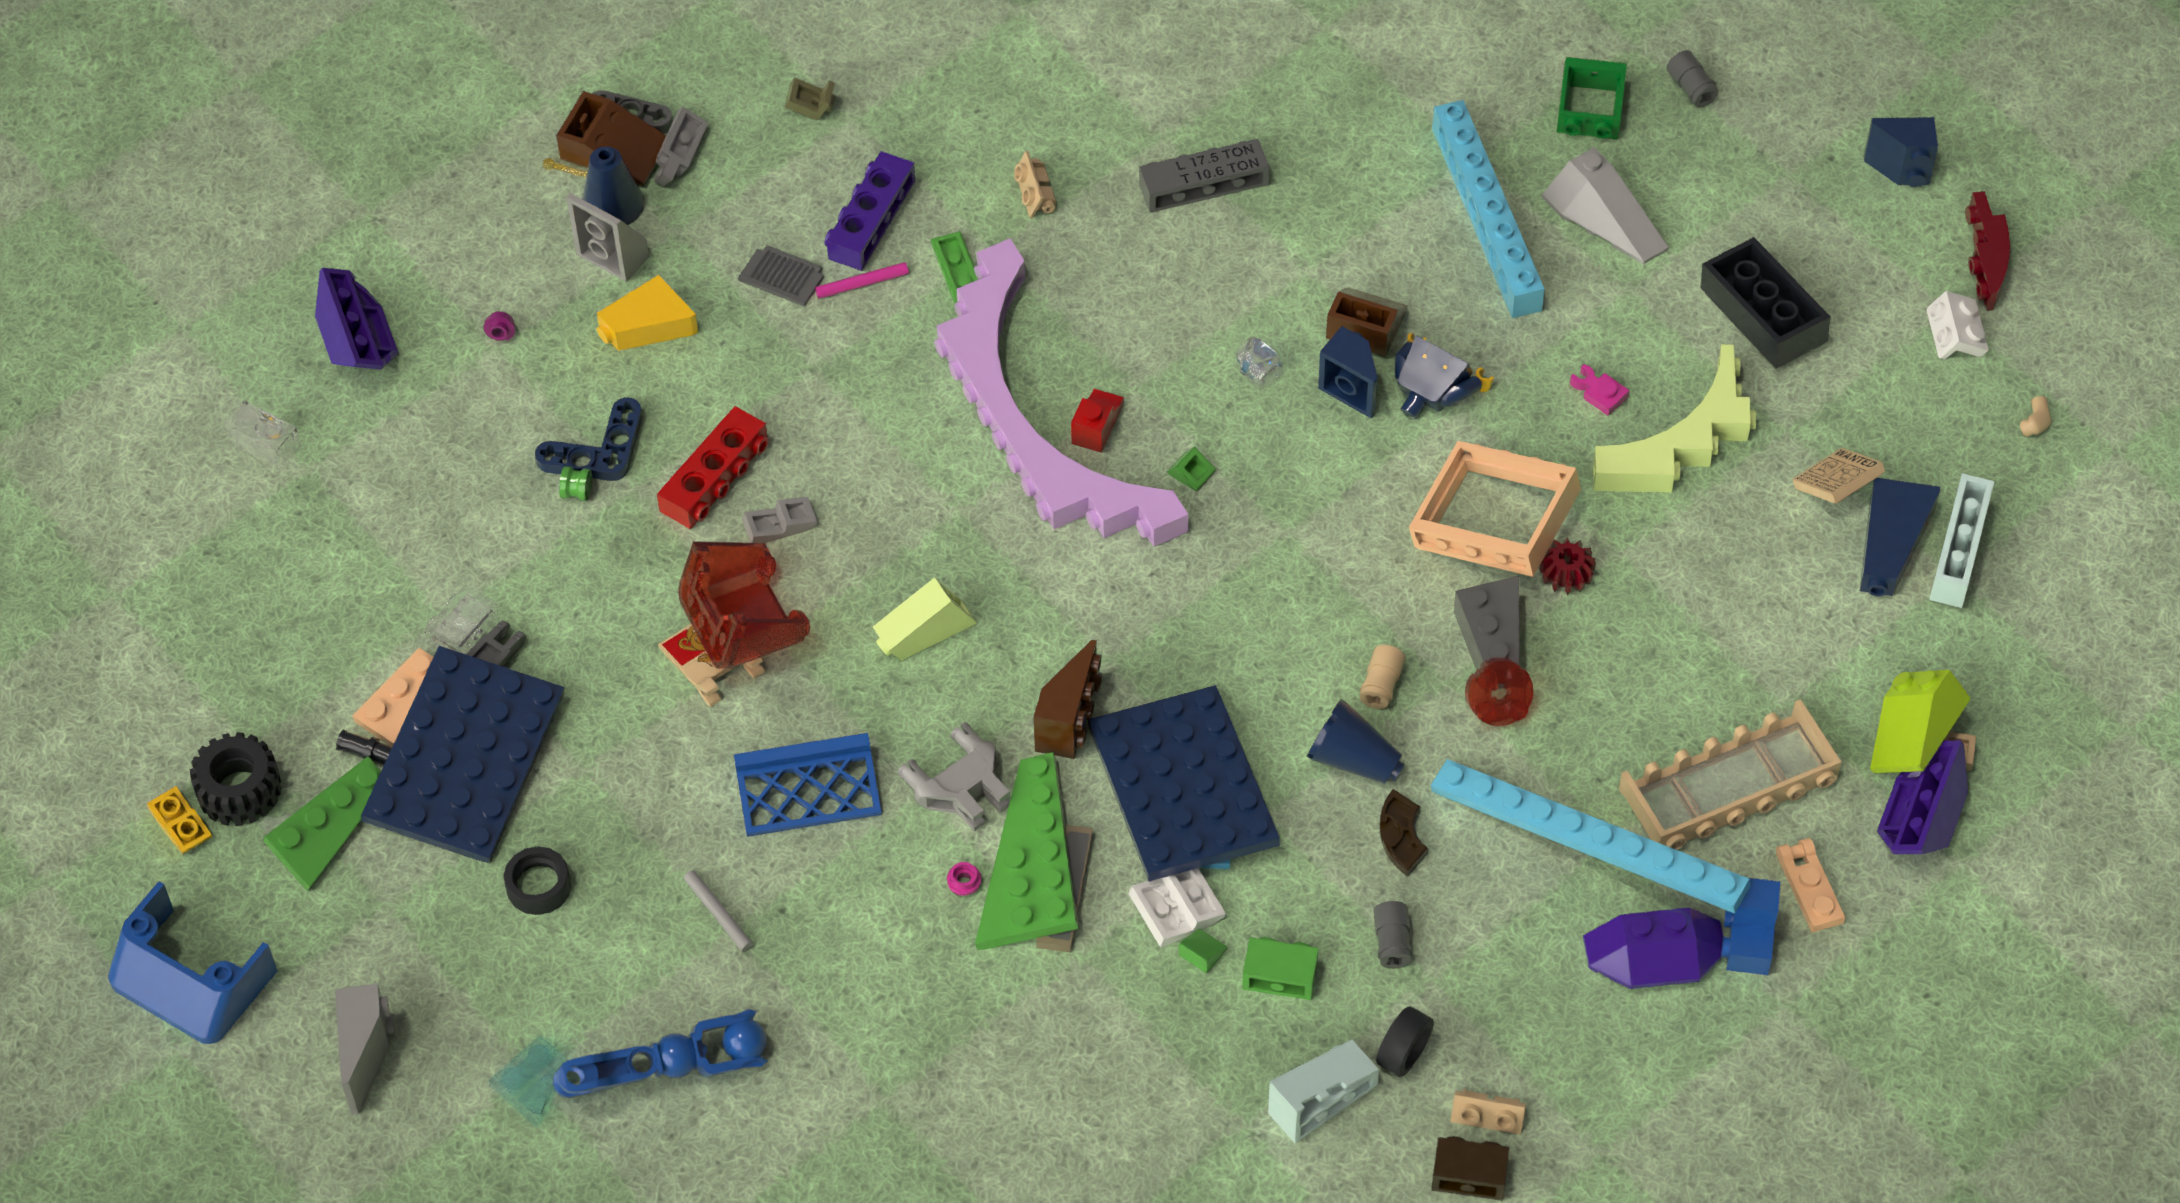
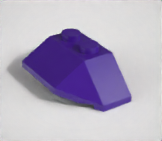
[315,267,398,370]
[1877,740,1968,854]
[1583,907,1723,989]

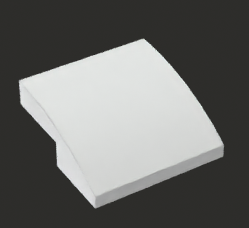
[1128,868,1226,947]

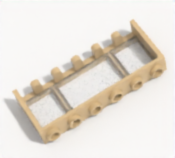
[1619,699,1841,850]

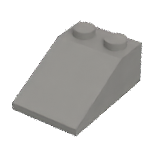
[566,193,649,282]
[335,984,395,1115]

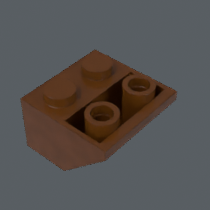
[1326,287,1408,357]

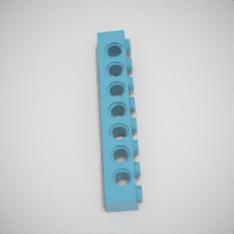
[1432,100,1545,318]

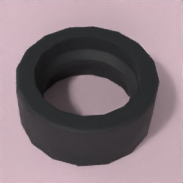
[503,846,571,915]
[1376,1006,1434,1077]

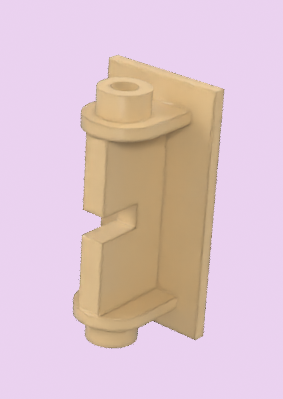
[1014,151,1057,218]
[1450,1088,1526,1135]

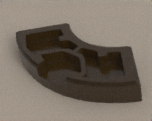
[1379,789,1428,877]

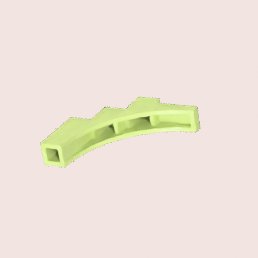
[1593,344,1756,492]

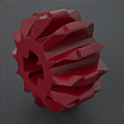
[1539,537,1596,595]

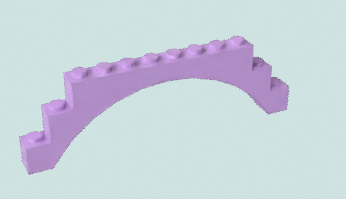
[934,239,1188,547]

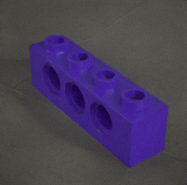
[824,151,916,271]

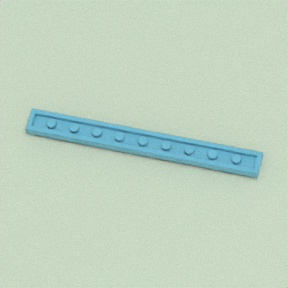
[1430,759,1751,914]

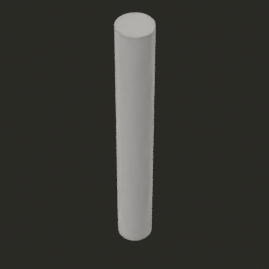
[684,870,753,952]

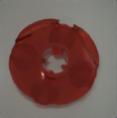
[1465,658,1534,726]

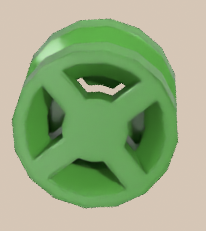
[559,466,592,501]

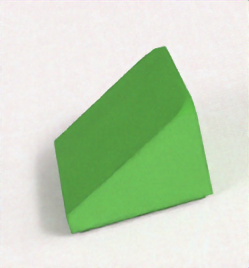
[1166,446,1216,491]
[1179,928,1227,974]

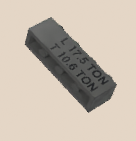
[1139,139,1269,213]

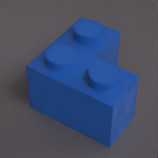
[1721,877,1781,975]

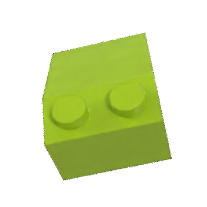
[1870,669,1971,773]

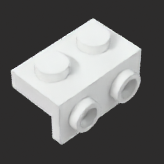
[1927,291,1989,359]

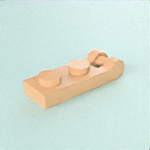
[1776,838,1845,932]

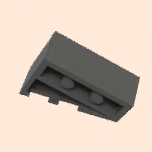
[1453,575,1519,692]

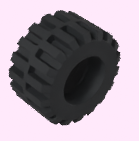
[190,732,282,826]

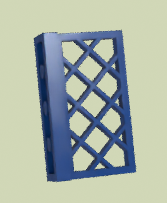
[734,733,882,837]

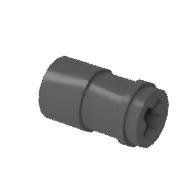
[1666,50,1719,107]
[1373,901,1412,969]

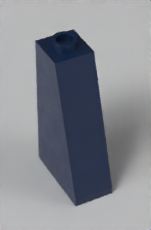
[1860,478,1940,597]

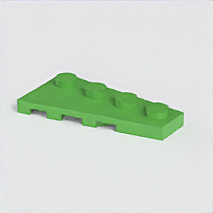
[263,756,381,891]

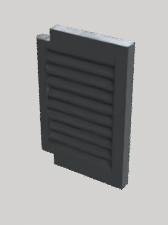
[738,245,824,307]

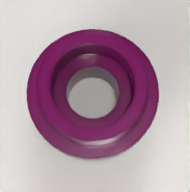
[483,311,516,340]

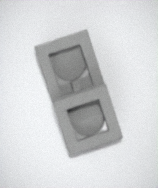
[742,497,818,545]

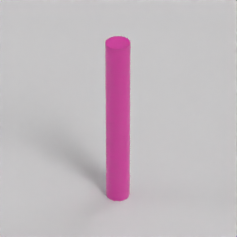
[815,262,909,299]

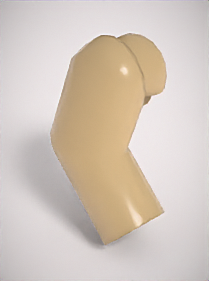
[2020,396,2051,437]

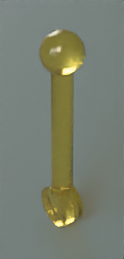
[542,158,587,178]

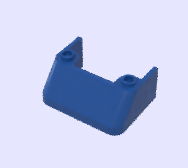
[108,881,277,1044]

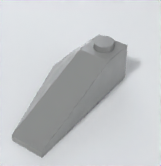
[1542,147,1669,264]

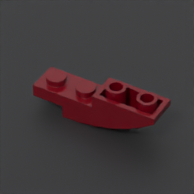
[1965,191,2010,311]

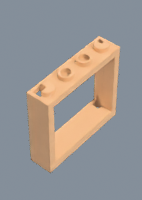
[1409,441,1581,577]

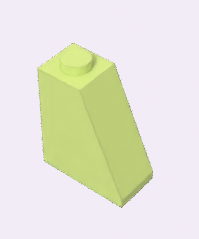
[873,577,977,661]

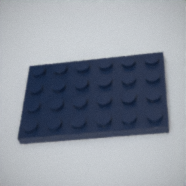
[361,646,565,864]
[1088,685,1280,882]

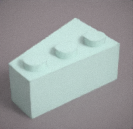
[1268,1040,1379,1143]

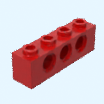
[657,406,769,529]

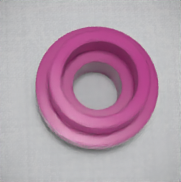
[947,862,981,896]

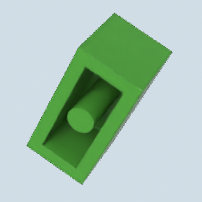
[1242,937,1319,1000]

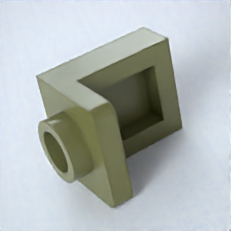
[785,77,836,120]

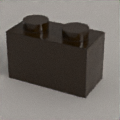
[1431,1136,1510,1201]

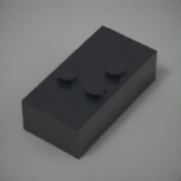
[1700,237,1831,369]

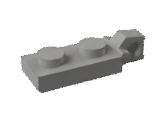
[654,106,708,188]

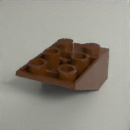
[556,91,666,186]
[1033,640,1102,759]

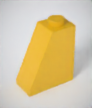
[597,275,698,351]

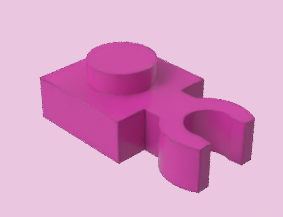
[1570,364,1630,416]

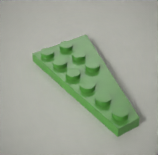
[975,752,1079,950]

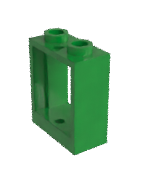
[1556,57,1627,140]

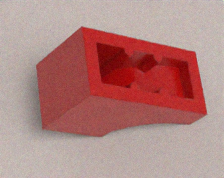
[1071,388,1124,453]

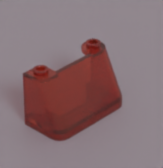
[678,541,810,669]

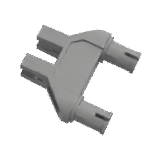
[898,722,1010,831]

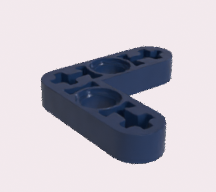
[535,397,642,481]

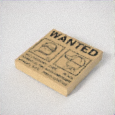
[1792,448,1885,504]

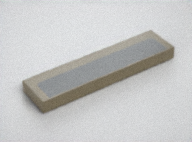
[1036,825,1093,953]

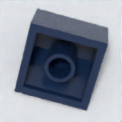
[1864,117,1938,187]
[1318,326,1377,418]

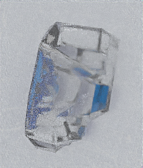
[1236,337,1283,391]

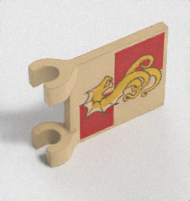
[658,610,765,707]

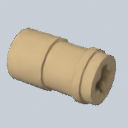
[1360,645,1406,709]

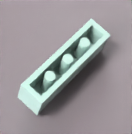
[1929,473,1994,608]

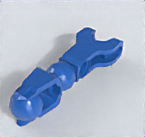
[553,1009,768,1098]

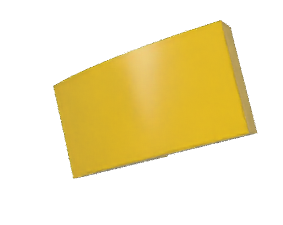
[147,786,212,855]

